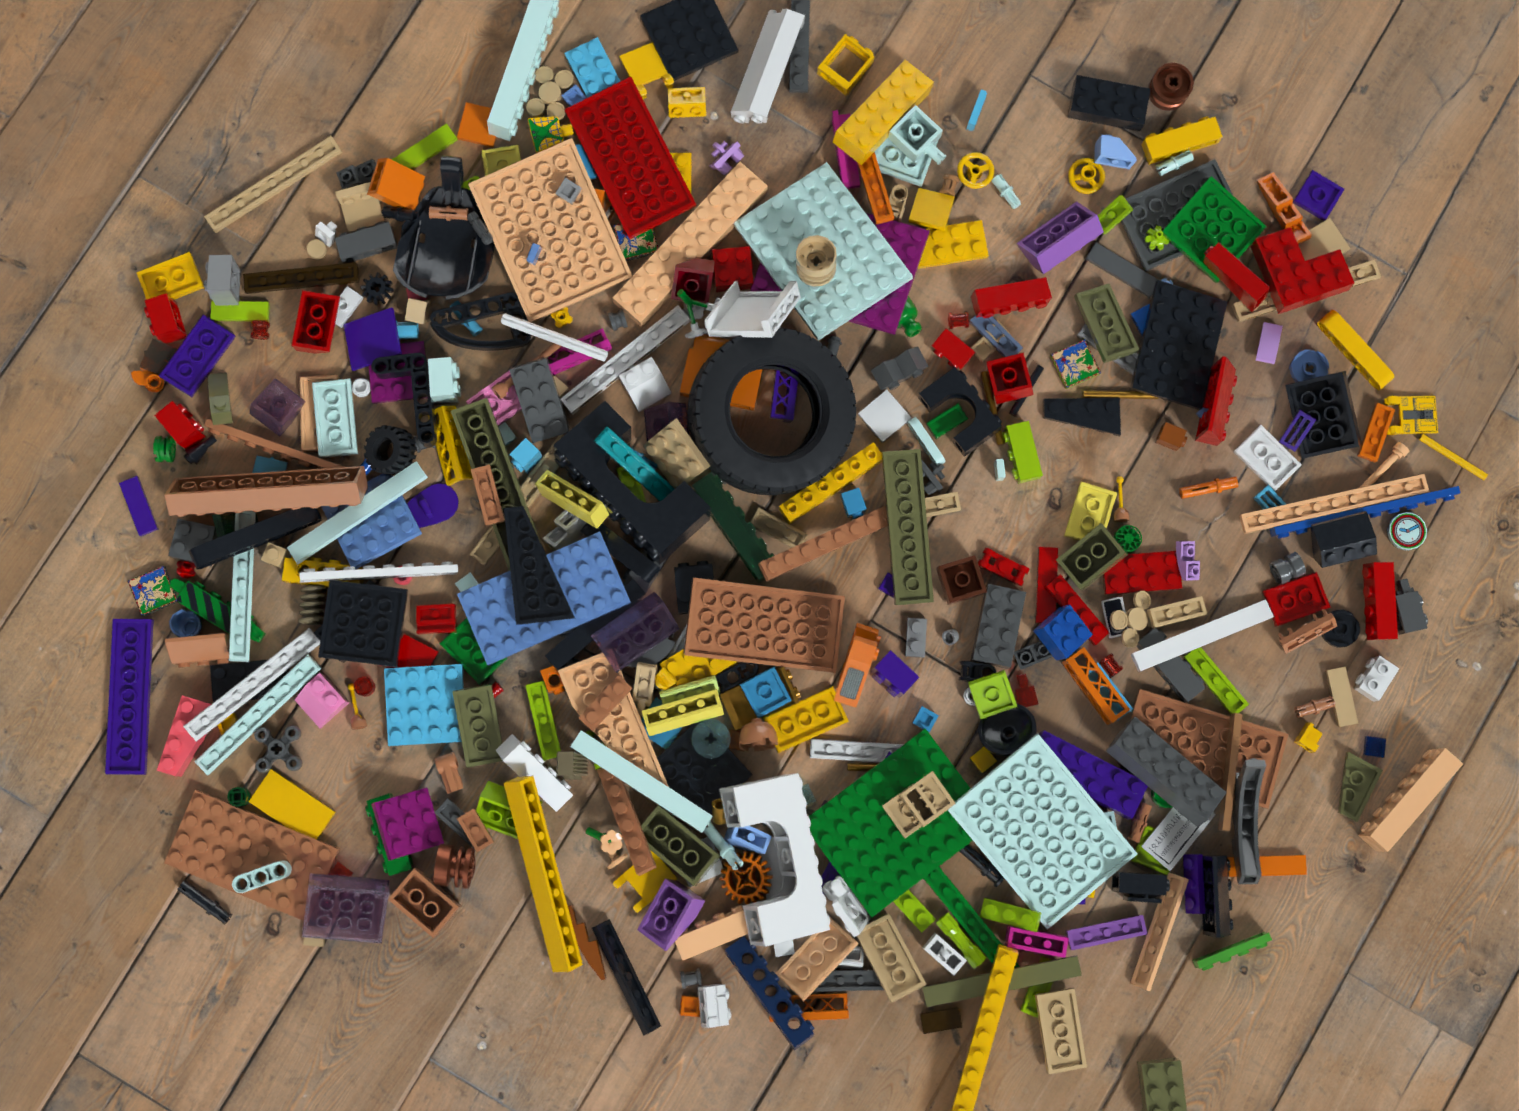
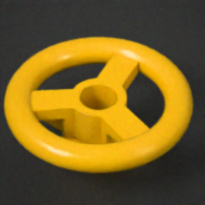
[957,152,994,189]
[1068,158,1105,194]

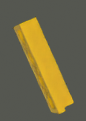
[428,405,473,486]

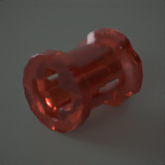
[948,311,969,330]
[1098,653,1124,678]

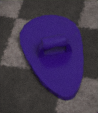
[407,484,459,528]

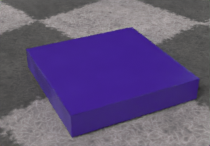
[1293,170,1344,221]

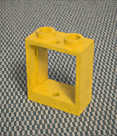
[817,34,875,96]

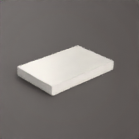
[1233,425,1302,491]

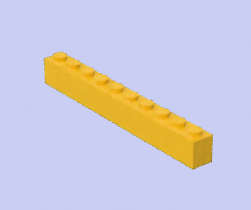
[504,776,583,972]
[951,944,1018,1111]

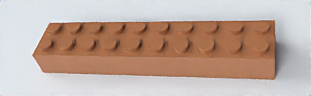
[164,466,368,517]

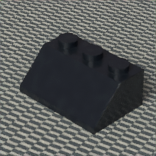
[1311,511,1377,568]

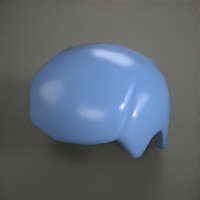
[169,609,202,638]

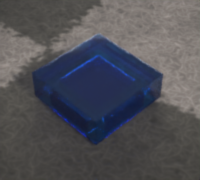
[1363,736,1386,758]

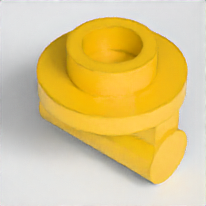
[655,667,677,690]

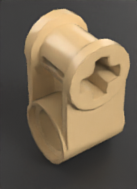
[889,184,908,222]

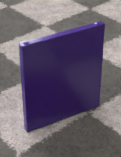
[344,307,402,371]

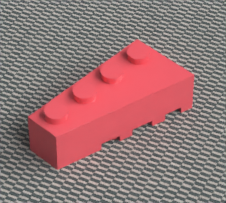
[157,695,211,777]

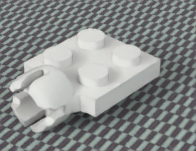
[822,876,871,937]

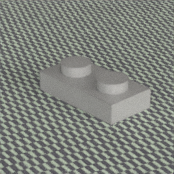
[905,618,927,658]

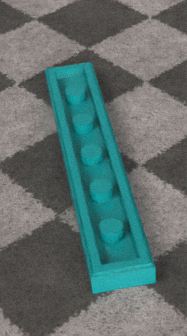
[594,427,674,501]

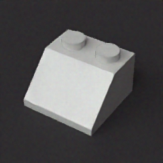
[619,357,672,412]

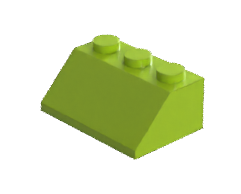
[476,781,543,839]

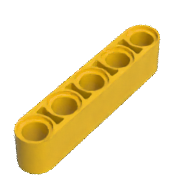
[1317,310,1395,390]

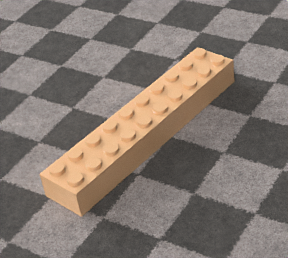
[613,162,768,328]

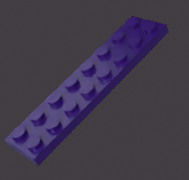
[105,619,154,775]

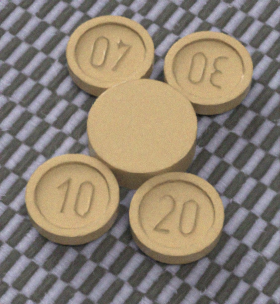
[526,66,574,120]
[1110,591,1152,648]

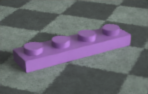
[1066,915,1147,950]

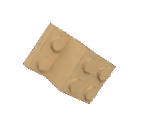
[882,771,956,838]

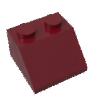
[671,258,715,304]

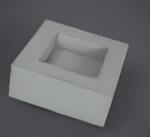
[555,177,582,205]

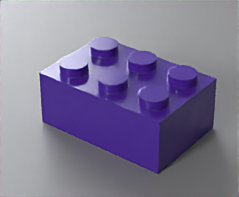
[871,650,919,697]

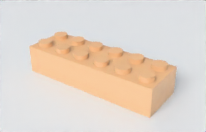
[1358,748,1463,852]

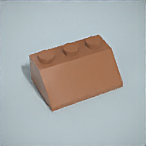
[165,633,230,668]

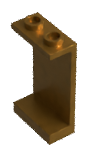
[719,667,801,731]

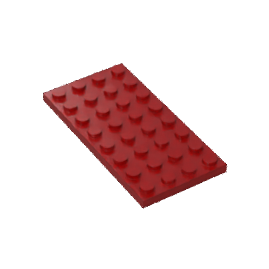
[564,76,697,240]

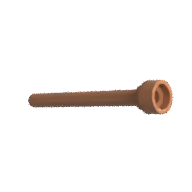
[491,343,562,400]

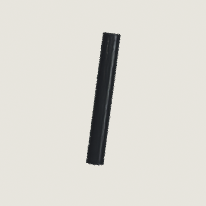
[1009,365,1044,417]

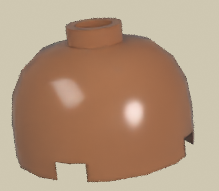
[739,718,778,752]

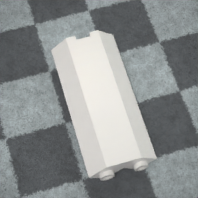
[731,9,805,123]

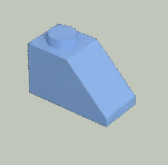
[1094,134,1136,169]
[724,826,772,854]

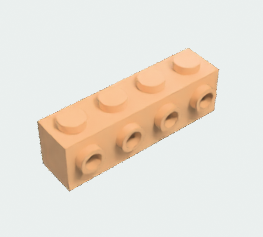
[675,905,748,960]

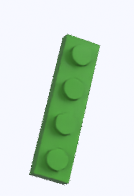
[1192,932,1272,971]

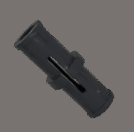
[382,206,419,222]

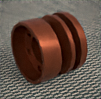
[434,844,476,889]

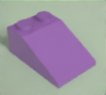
[637,878,705,951]

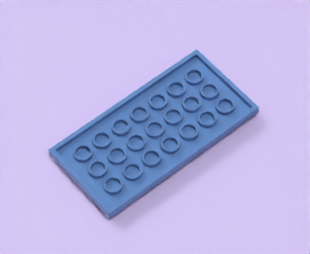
[457,532,631,665]

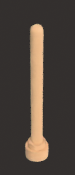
[1359,442,1409,488]

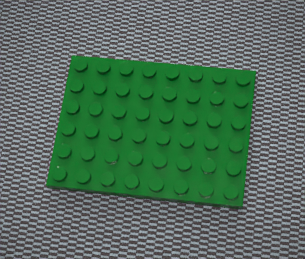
[808,728,973,918]

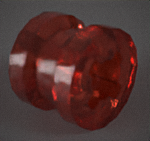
[250,320,270,340]
[354,677,376,697]

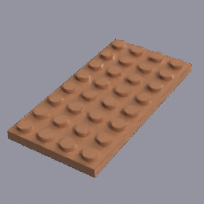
[683,578,845,673]
[1118,689,1289,809]
[164,790,340,923]

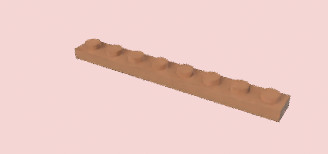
[204,419,343,469]
[758,506,888,582]

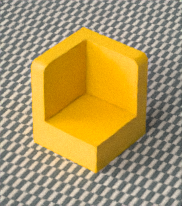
[1294,722,1322,753]

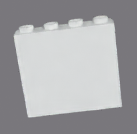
[705,281,801,337]

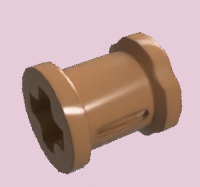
[939,174,960,196]

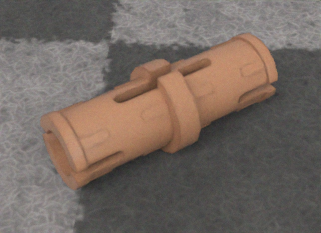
[429,206,468,221]
[1294,696,1335,719]
[1127,802,1152,843]

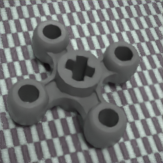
[254,725,303,773]

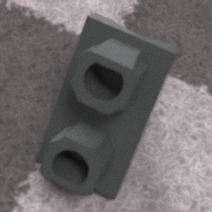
[922,460,945,496]

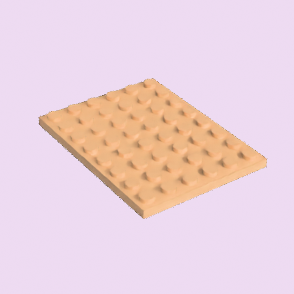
[468,138,633,323]

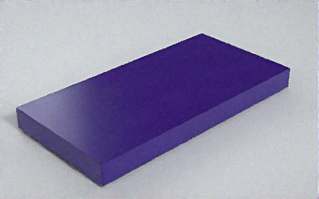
[159,315,236,398]

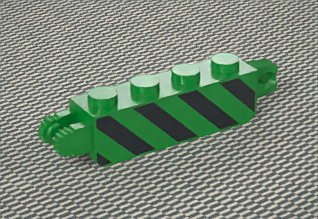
[170,578,266,643]

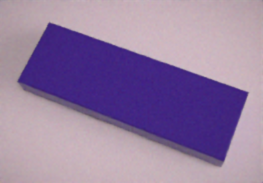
[119,476,159,536]

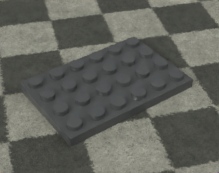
[1121,159,1233,272]

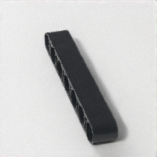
[188,507,322,570]

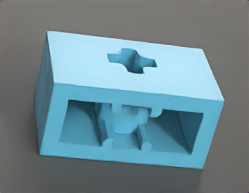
[510,438,543,474]

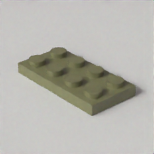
[1074,284,1139,363]
[453,684,503,767]

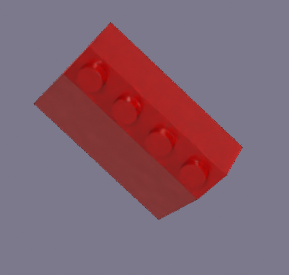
[1195,356,1237,446]

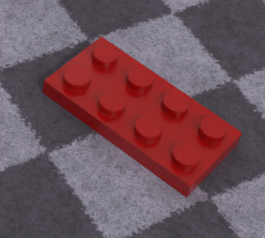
[1103,551,1182,595]

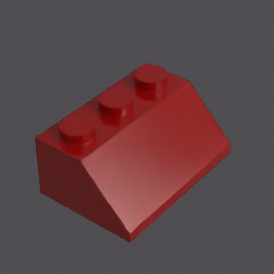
[291,290,340,354]

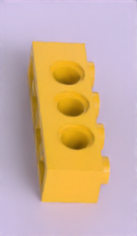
[282,555,364,588]

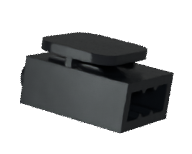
[674,561,714,615]
[1112,872,1170,903]

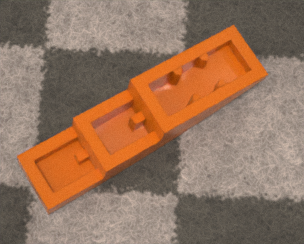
[1257,172,1312,244]

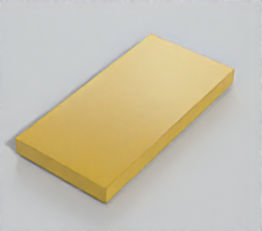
[763,686,849,753]
[249,769,336,839]

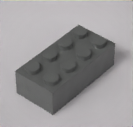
[509,357,570,443]
[970,584,1026,669]

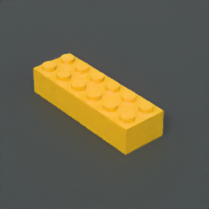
[833,59,934,165]

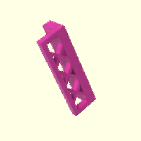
[831,110,860,189]
[548,328,612,376]

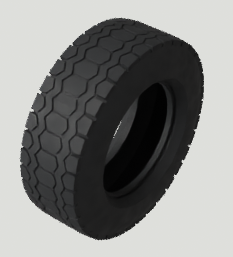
[687,328,856,495]

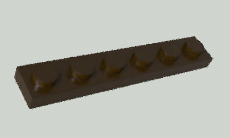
[243,262,359,294]

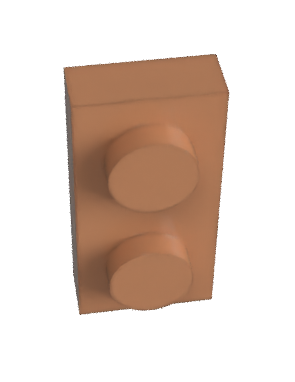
[457,808,495,852]

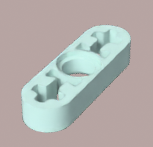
[907,417,946,467]

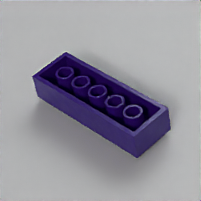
[1039,730,1148,819]

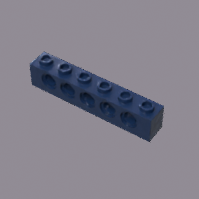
[725,936,815,1051]

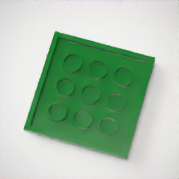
[1162,176,1267,283]

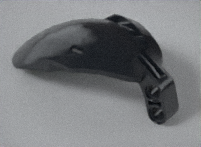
[393,156,495,300]

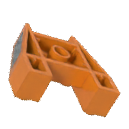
[834,623,881,708]

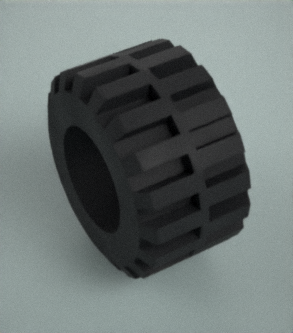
[364,425,417,475]

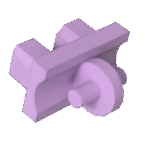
[710,141,744,175]

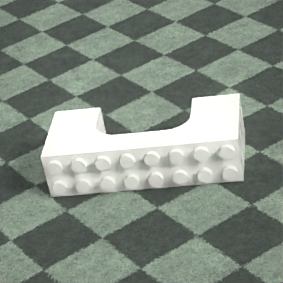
[720,773,830,947]

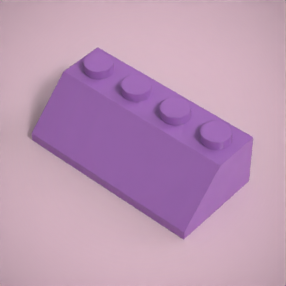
[1017,202,1104,274]

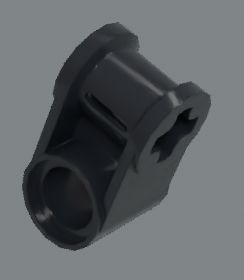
[958,661,996,682]

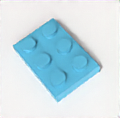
[565,37,620,98]

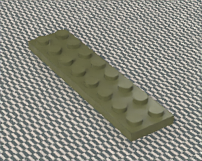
[881,449,934,605]

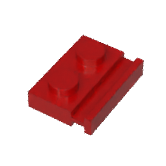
[416,604,456,634]

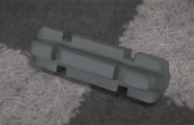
[467,211,493,245]

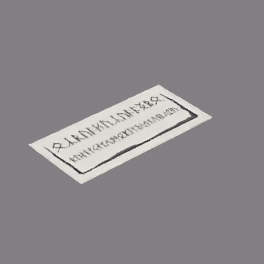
[1142,808,1216,871]

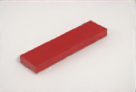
[1035,547,1058,624]

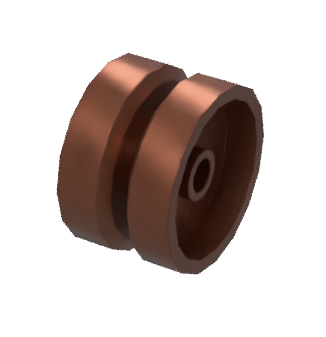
[1148,62,1194,111]

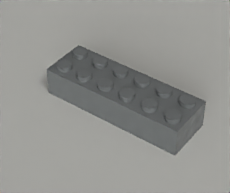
[1106,717,1227,827]

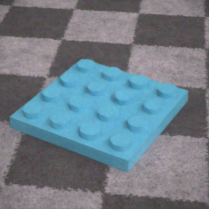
[384,664,464,746]

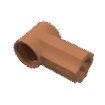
[434,752,464,794]

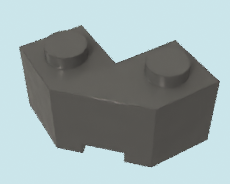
[871,347,928,390]

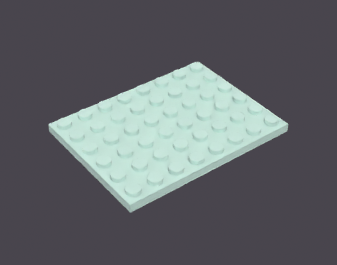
[734,162,913,341]
[948,733,1137,929]

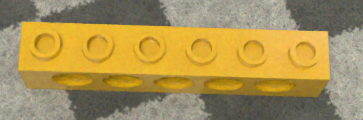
[779,442,882,524]

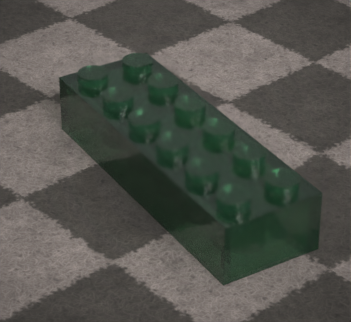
[692,472,775,584]

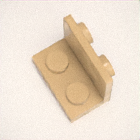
[335,182,385,233]

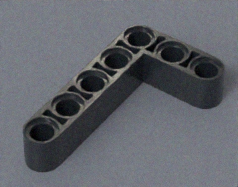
[371,353,437,448]

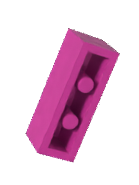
[1004,925,1069,958]

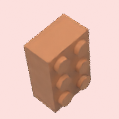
[388,868,462,938]

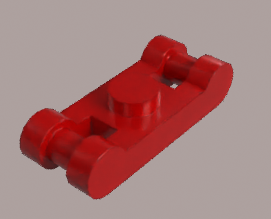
[978,547,1030,586]

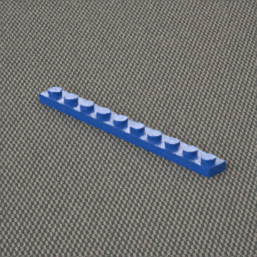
[1270,486,1461,539]

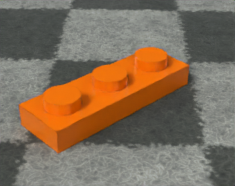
[1357,403,1395,463]

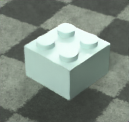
[428,357,461,404]

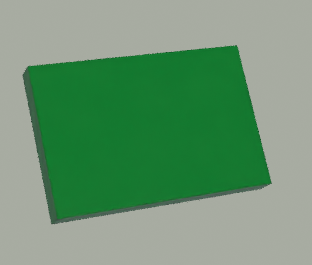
[439,618,508,685]

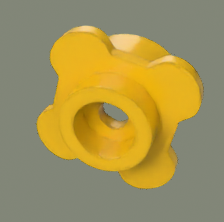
[551,307,573,328]

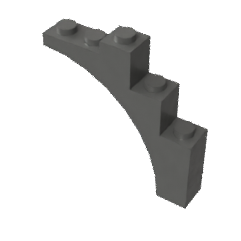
[1231,758,1266,884]

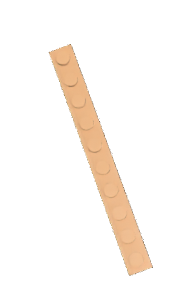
[1239,474,1430,534]

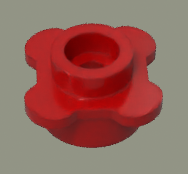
[176,561,196,579]

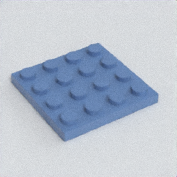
[321,473,422,570]

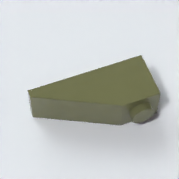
[208,372,233,425]

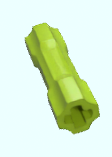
[935,912,986,969]

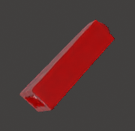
[1203,242,1270,312]

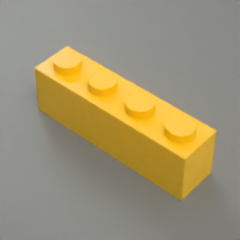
[1141,116,1223,165]

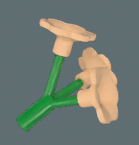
[586,827,628,870]

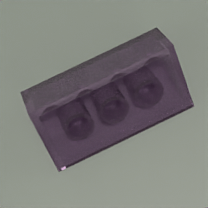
[591,591,680,673]

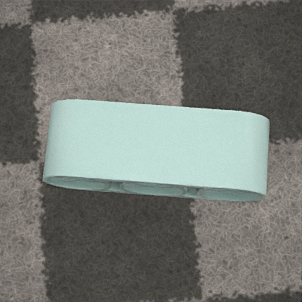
[232,860,292,893]

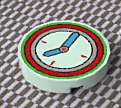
[1387,512,1427,551]

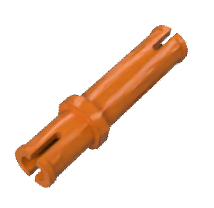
[1179,477,1239,499]

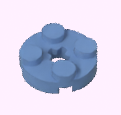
[1289,349,1329,382]

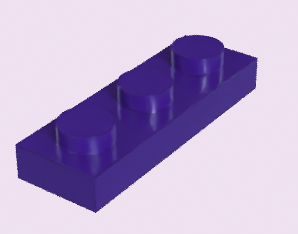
[1183,854,1205,914]

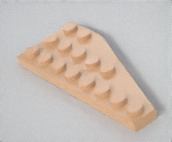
[558,649,669,787]

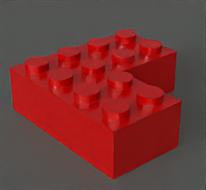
[1250,227,1355,314]

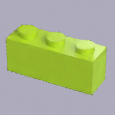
[1002,421,1043,484]

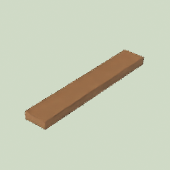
[1218,713,1243,831]

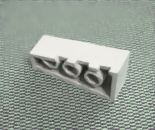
[496,734,573,812]

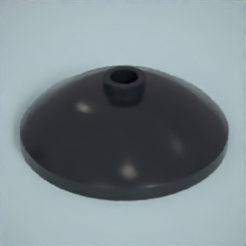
[978,704,1037,756]

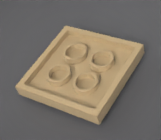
[643,419,710,489]

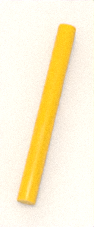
[1418,434,1488,481]

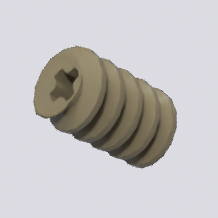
[298,585,326,625]

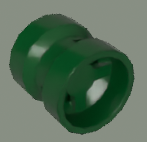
[227,787,251,807]

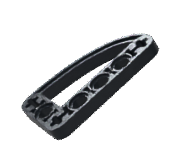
[429,292,531,351]

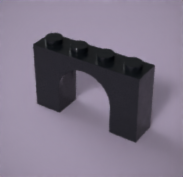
[918,367,1002,457]

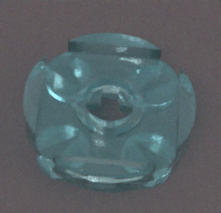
[692,719,730,759]

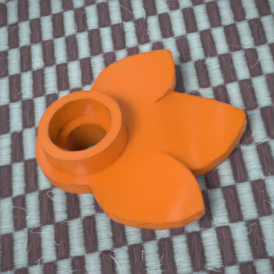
[131,357,168,393]

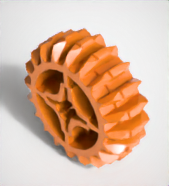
[720,851,773,905]

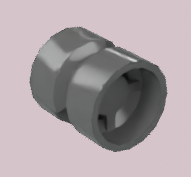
[1269,552,1306,585]

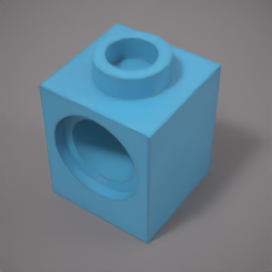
[840,488,867,519]

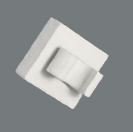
[315,221,337,247]

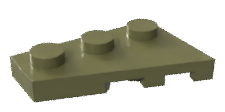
[1338,752,1383,822]

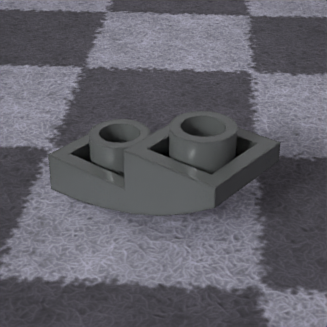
[336,159,376,190]
[1014,641,1053,670]

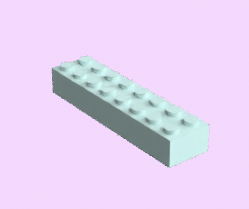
[487,0,559,141]

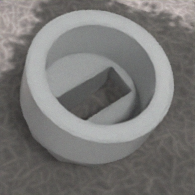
[942,629,959,645]

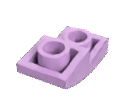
[1255,322,1283,364]
[1176,541,1200,581]

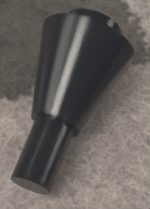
[184,435,217,465]

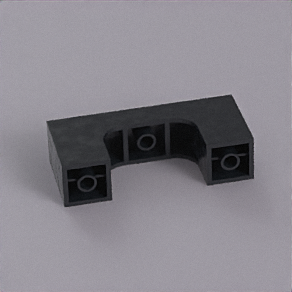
[553,401,711,565]

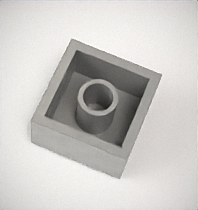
[204,255,241,305]

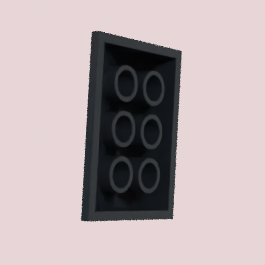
[1285,371,1362,459]
[1202,855,1233,938]

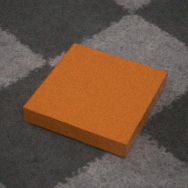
[457,102,496,148]

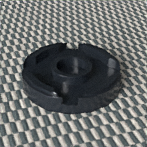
[1322,609,1360,648]

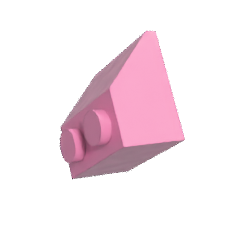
[295,673,350,729]

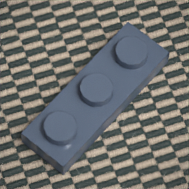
[969,316,1023,357]

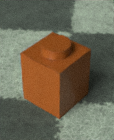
[1155,422,1187,451]

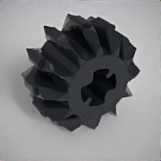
[361,273,394,305]

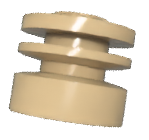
[796,235,837,286]

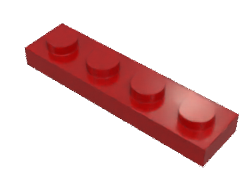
[1045,574,1110,646]

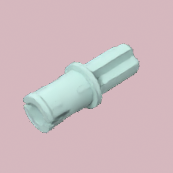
[1156,150,1194,176]
[992,174,1021,209]

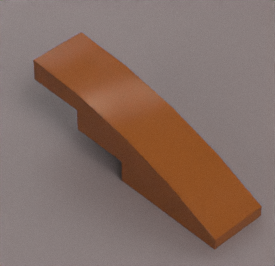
[568,905,607,980]

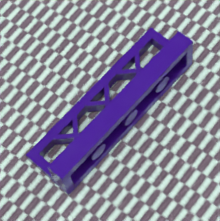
[770,365,799,423]

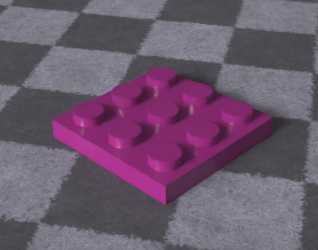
[369,341,428,404]
[371,788,444,861]

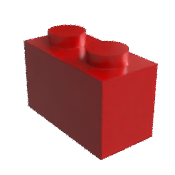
[932,328,976,370]

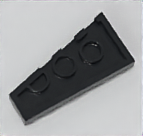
[1043,398,1121,437]

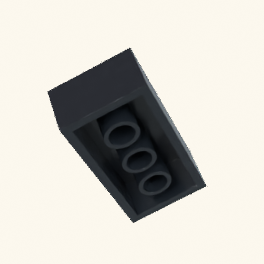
[1067,75,1151,131]

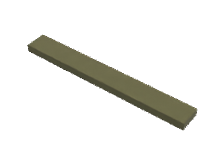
[922,955,1082,1007]

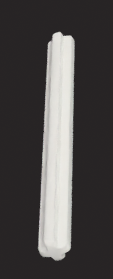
[501,313,608,361]

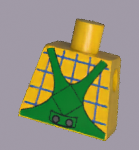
[528,116,574,154]

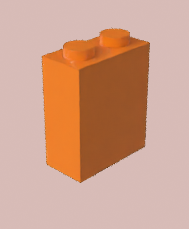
[367,158,425,210]

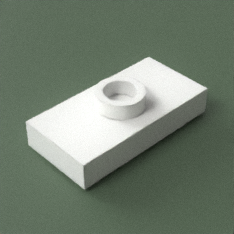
[335,286,363,328]

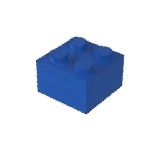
[1033,604,1093,661]

